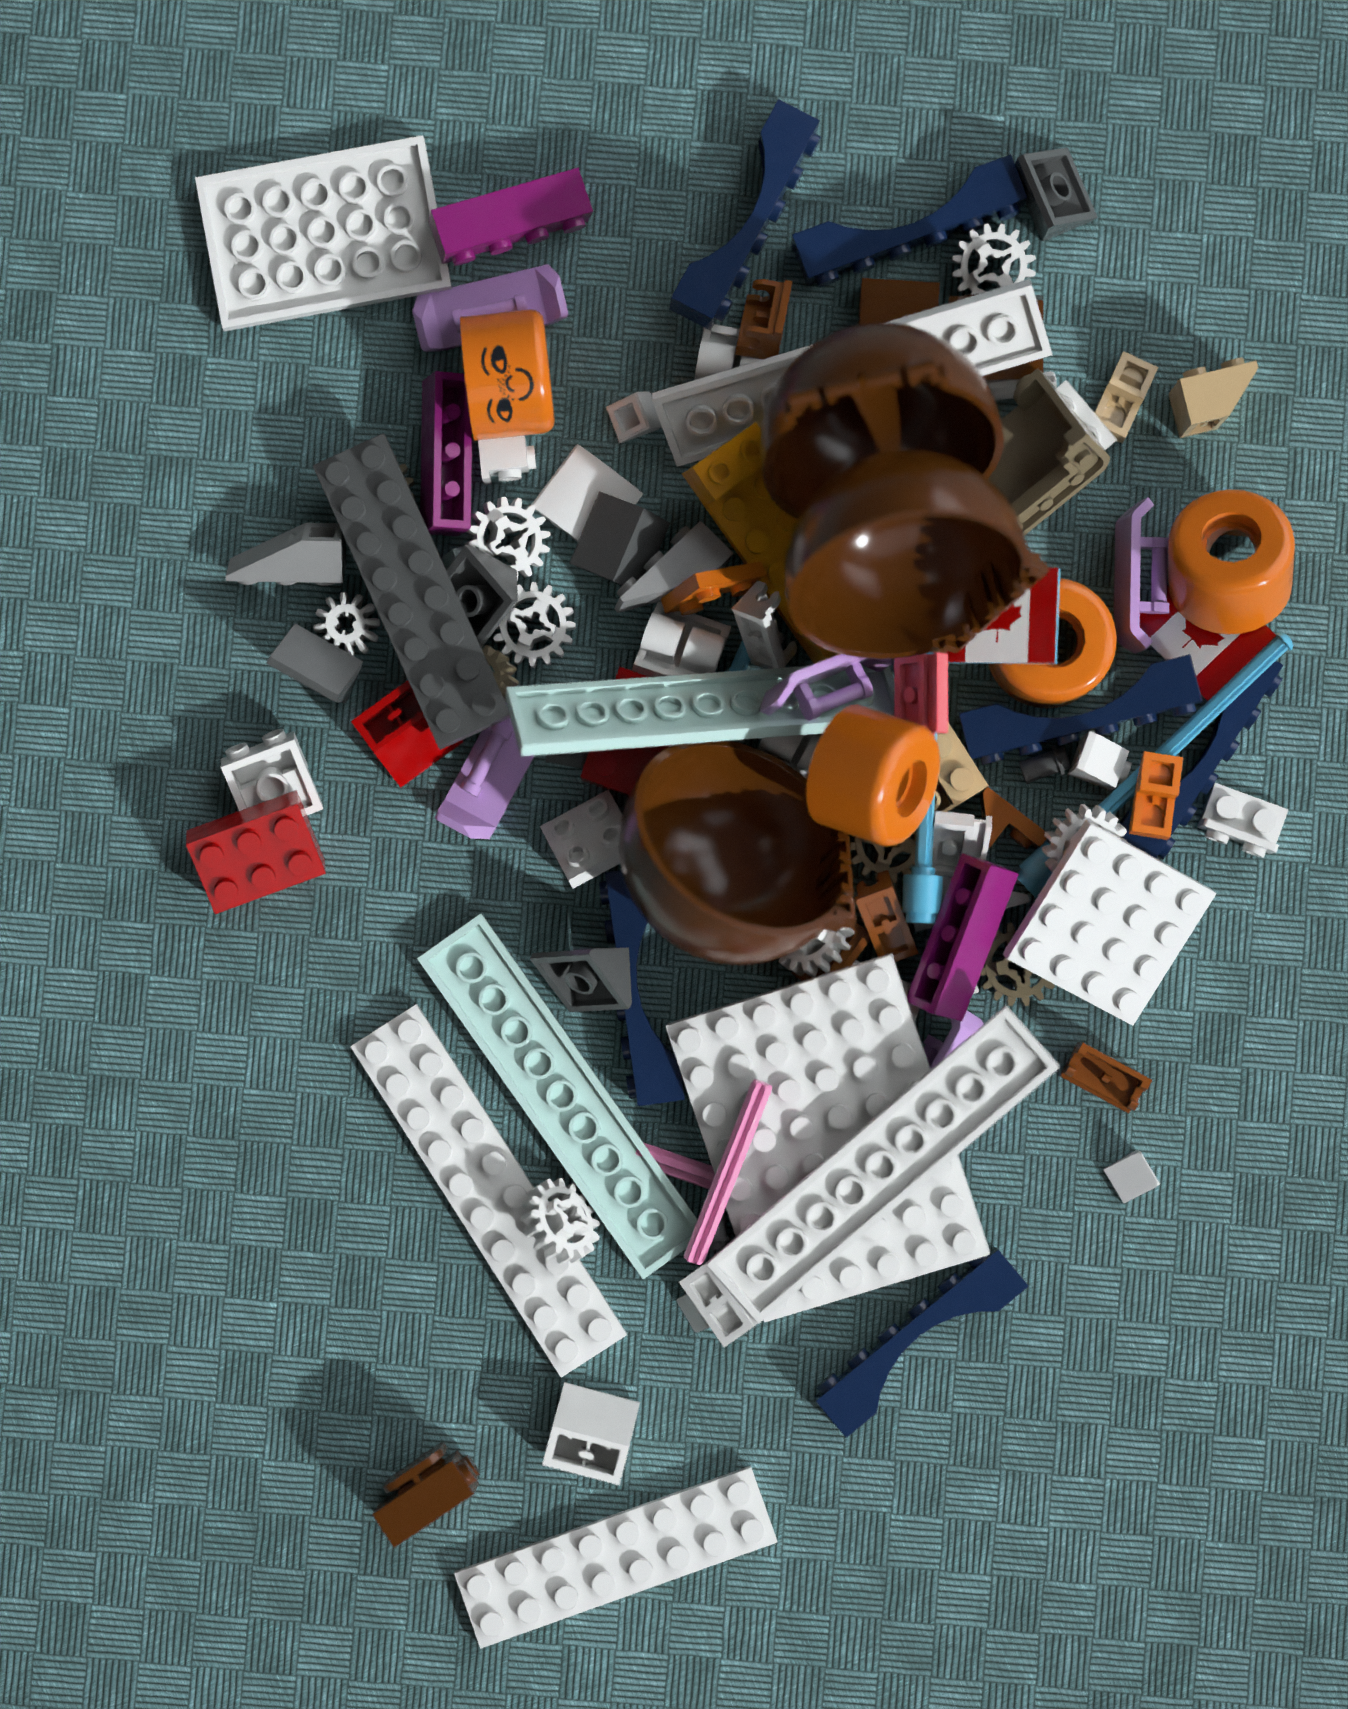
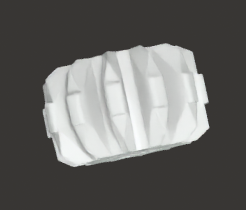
[313,592,381,656]

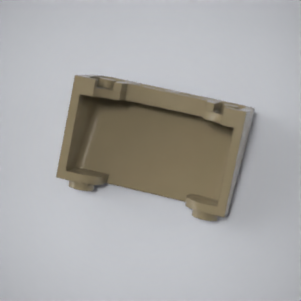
[988,368,1110,535]

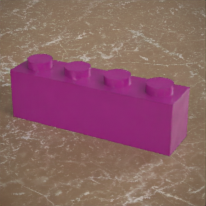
[428,167,593,266]
[420,371,472,536]
[907,853,1019,1021]

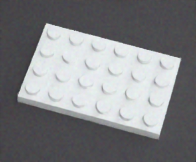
[195,135,452,331]

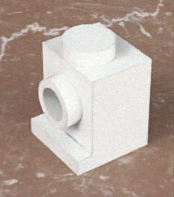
[478,436,536,485]

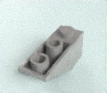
[614,521,734,613]
[225,523,347,586]

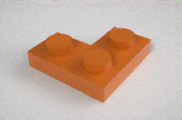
[661,561,766,616]

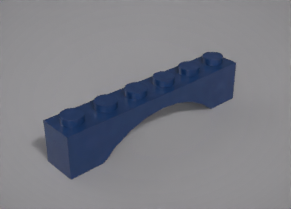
[669,99,821,331]
[791,154,1027,288]
[959,654,1203,765]
[1120,661,1284,860]
[599,870,685,1106]
[814,1247,1029,1438]

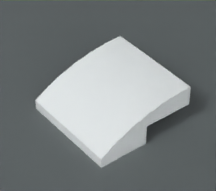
[531,444,643,542]

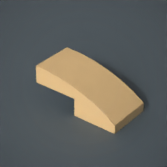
[1094,351,1159,443]

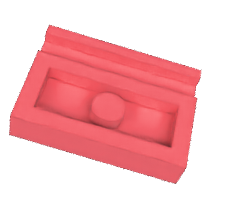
[894,652,948,735]

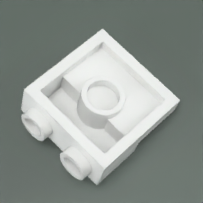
[221,729,323,815]

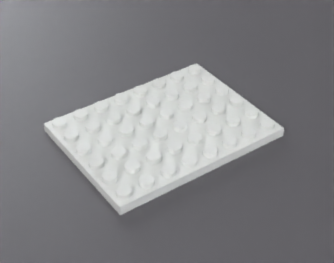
[666,953,990,1323]

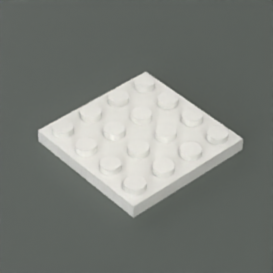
[1003,820,1216,1025]

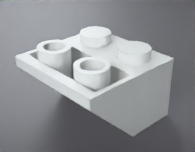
[542,1382,640,1485]

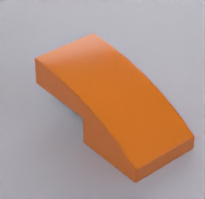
[1129,751,1183,840]

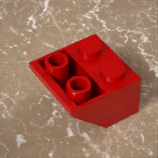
[351,680,464,788]

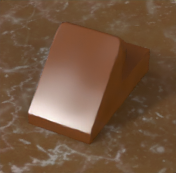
[979,787,1047,849]

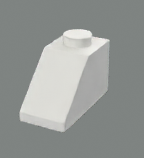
[1067,731,1132,790]

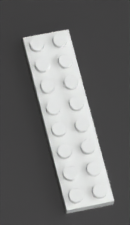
[454,1465,778,1649]

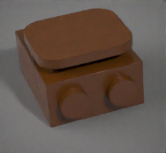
[858,278,940,325]
[372,1442,480,1548]

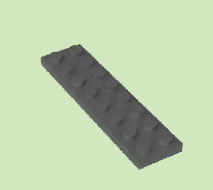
[313,433,510,750]

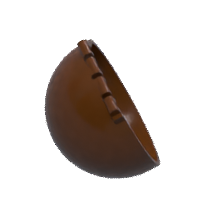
[760,323,1004,519]
[784,450,1049,659]
[618,741,856,965]

